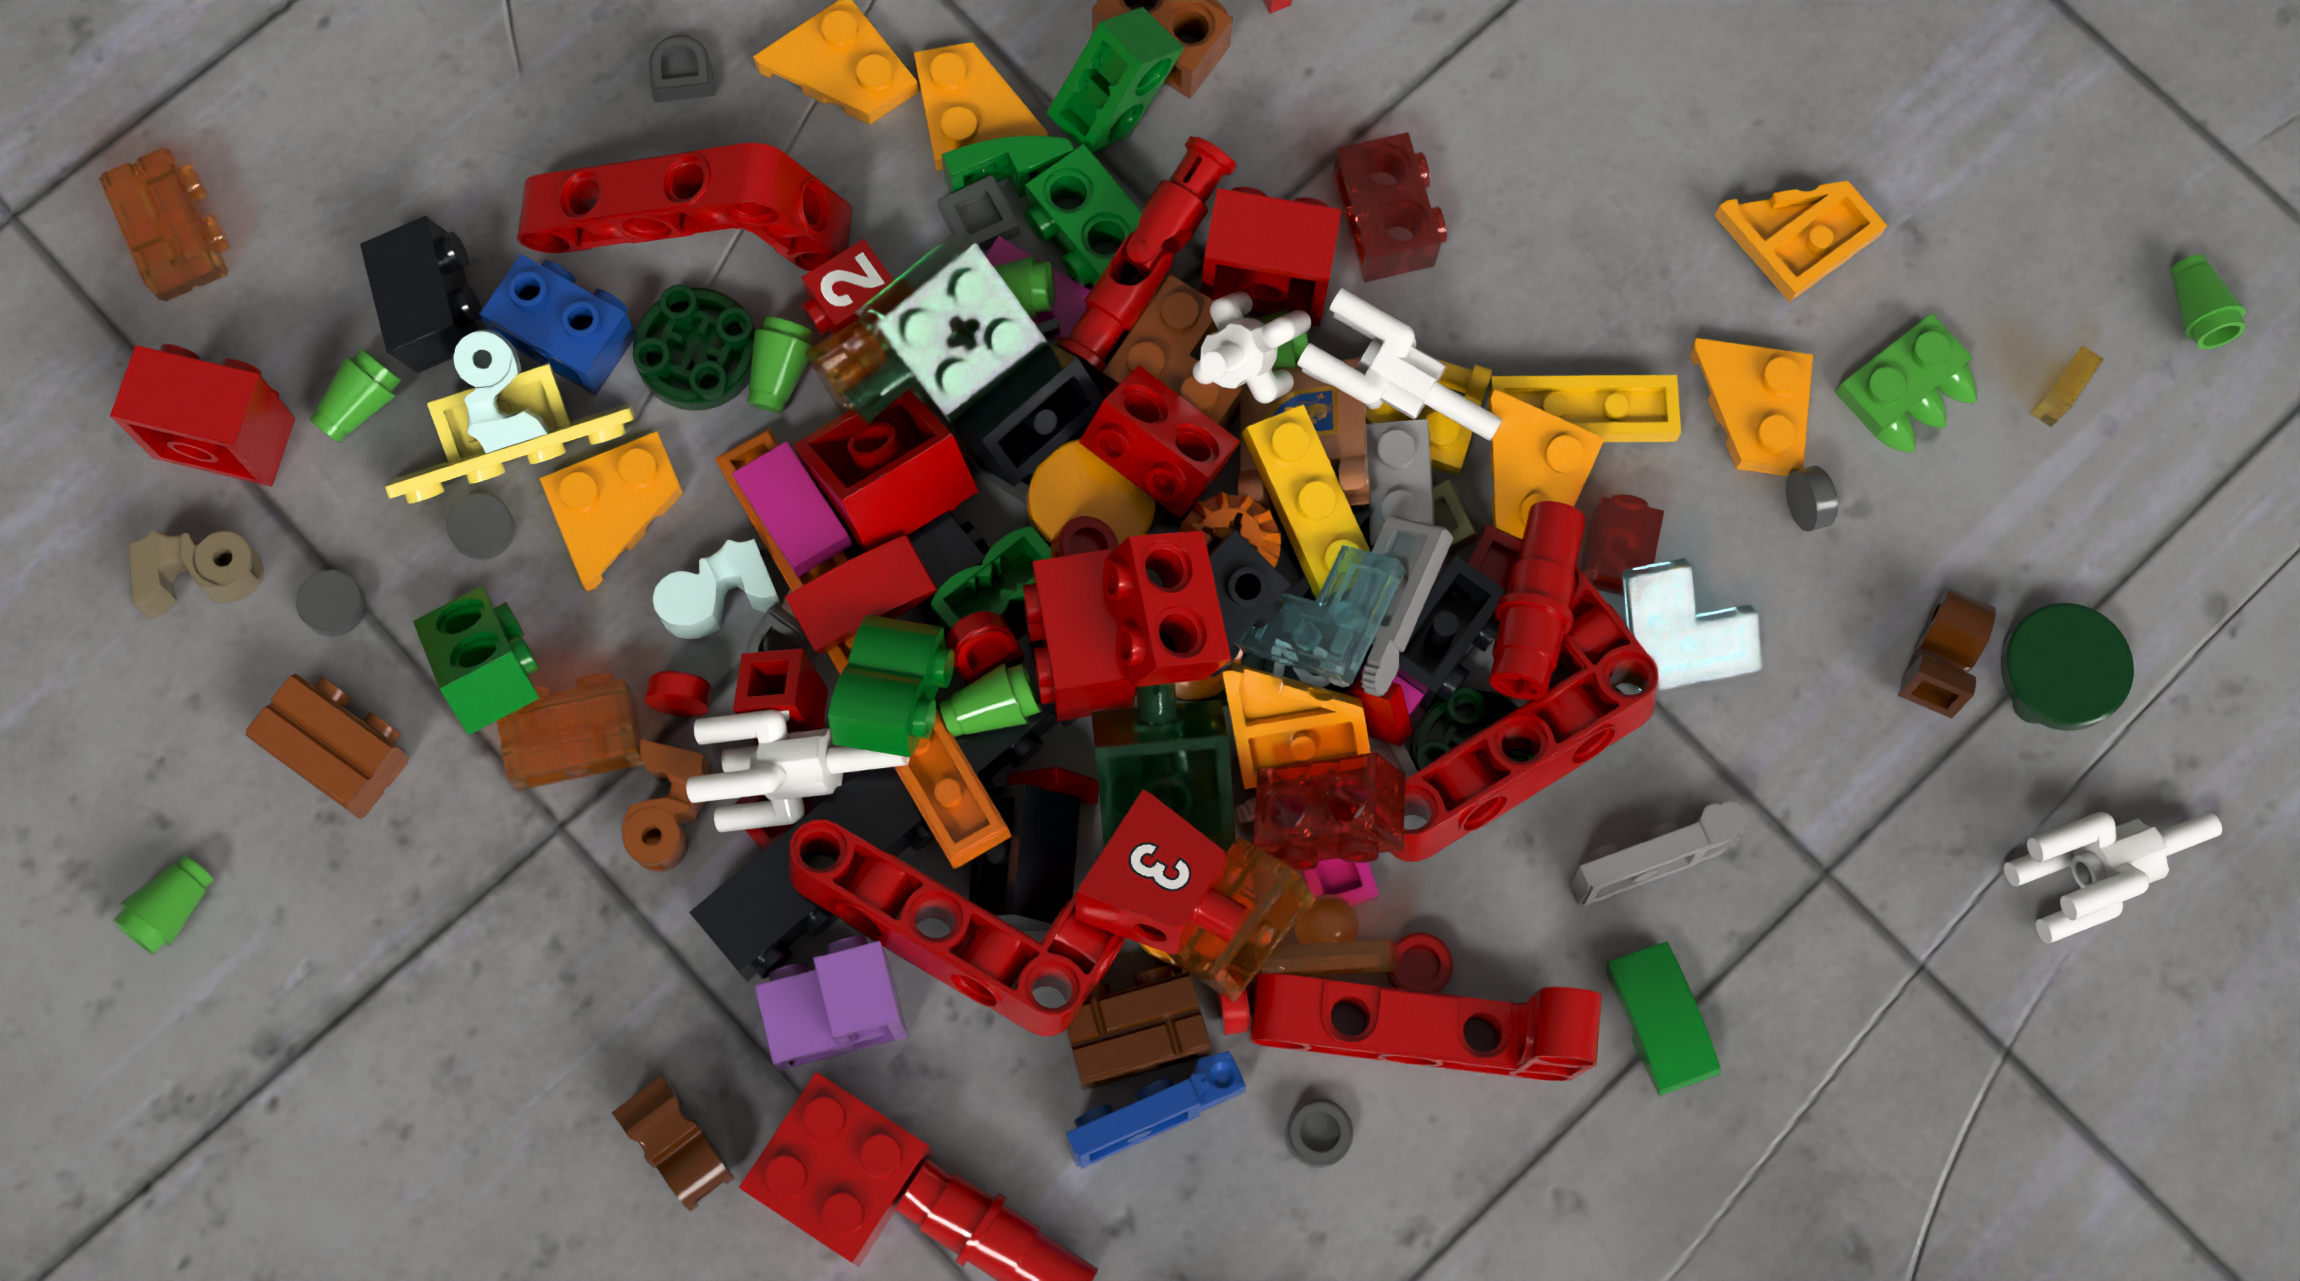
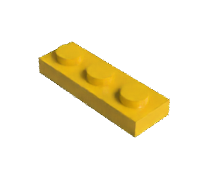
[1488,375,1681,442]
[1241,404,1371,607]

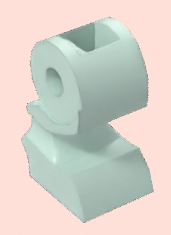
[453,329,550,454]
[653,539,782,639]

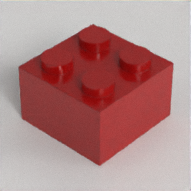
[1201,186,1342,326]
[110,344,296,487]
[792,381,979,552]
[1022,548,1136,722]
[739,1072,934,1267]

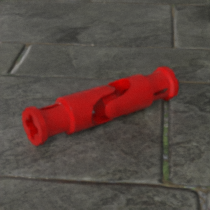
[1056,136,1236,376]

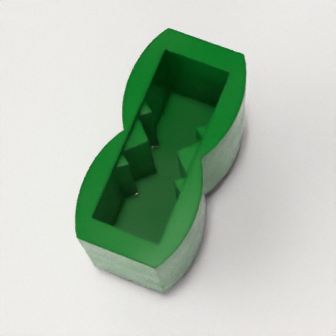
[931,526,1051,638]
[828,615,954,758]

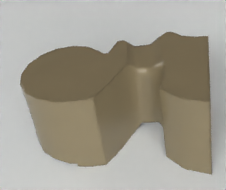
[128,530,264,620]

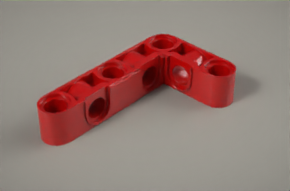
[517,142,853,272]
[1382,565,1659,862]
[789,820,1126,1036]
[1249,973,1602,1081]

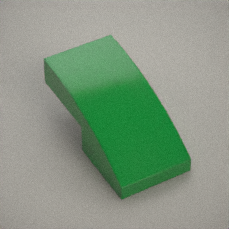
[942,136,1074,198]
[1606,941,1721,1096]

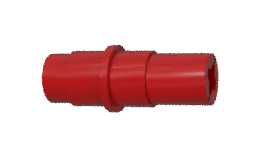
[1489,501,1586,700]
[895,1158,1098,1281]

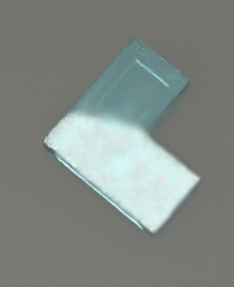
[1236,545,1406,684]
[1622,558,1761,693]

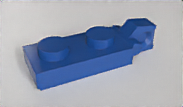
[1066,1051,1246,1169]

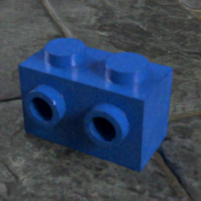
[479,254,635,395]

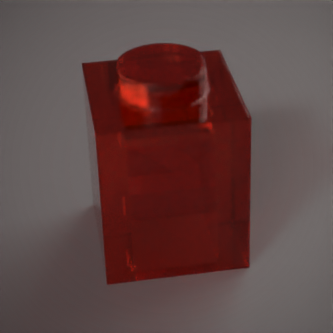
[1580,494,1664,600]

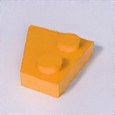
[753,0,919,125]
[914,42,1049,171]
[1714,180,1888,303]
[1690,338,1813,477]
[1488,389,1605,541]
[539,431,684,592]
[1222,662,1373,789]

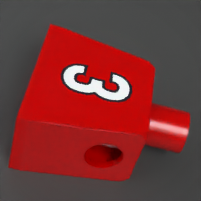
[1075,790,1249,954]

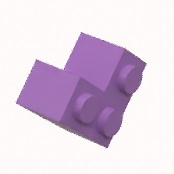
[755,936,908,1071]

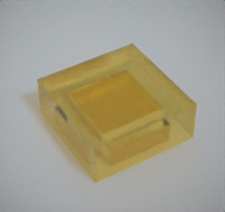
[2031,345,2104,427]

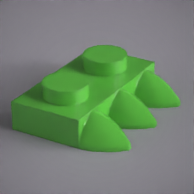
[1835,313,1977,453]

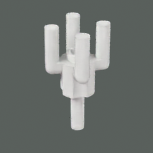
[1297,288,1503,441]
[1193,291,1311,404]
[686,709,910,832]
[2004,812,2222,944]

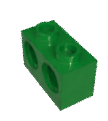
[1046,7,1185,153]
[1023,143,1142,289]
[413,585,540,735]

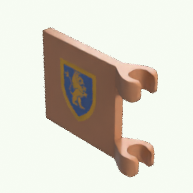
[1238,358,1371,510]

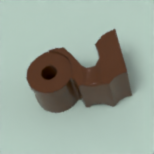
[1898,587,1996,719]
[612,1075,734,1212]

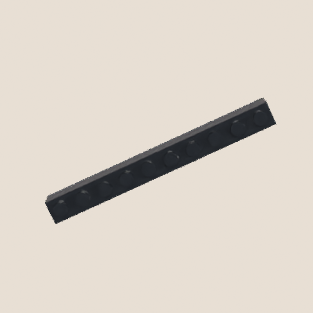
[689,505,1215,982]

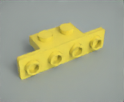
[384,362,635,504]

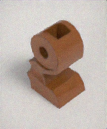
[622,739,712,872]

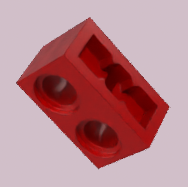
[1079,365,1241,519]
[1103,530,1231,687]

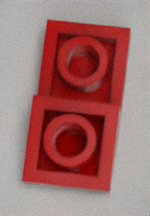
[784,535,938,655]

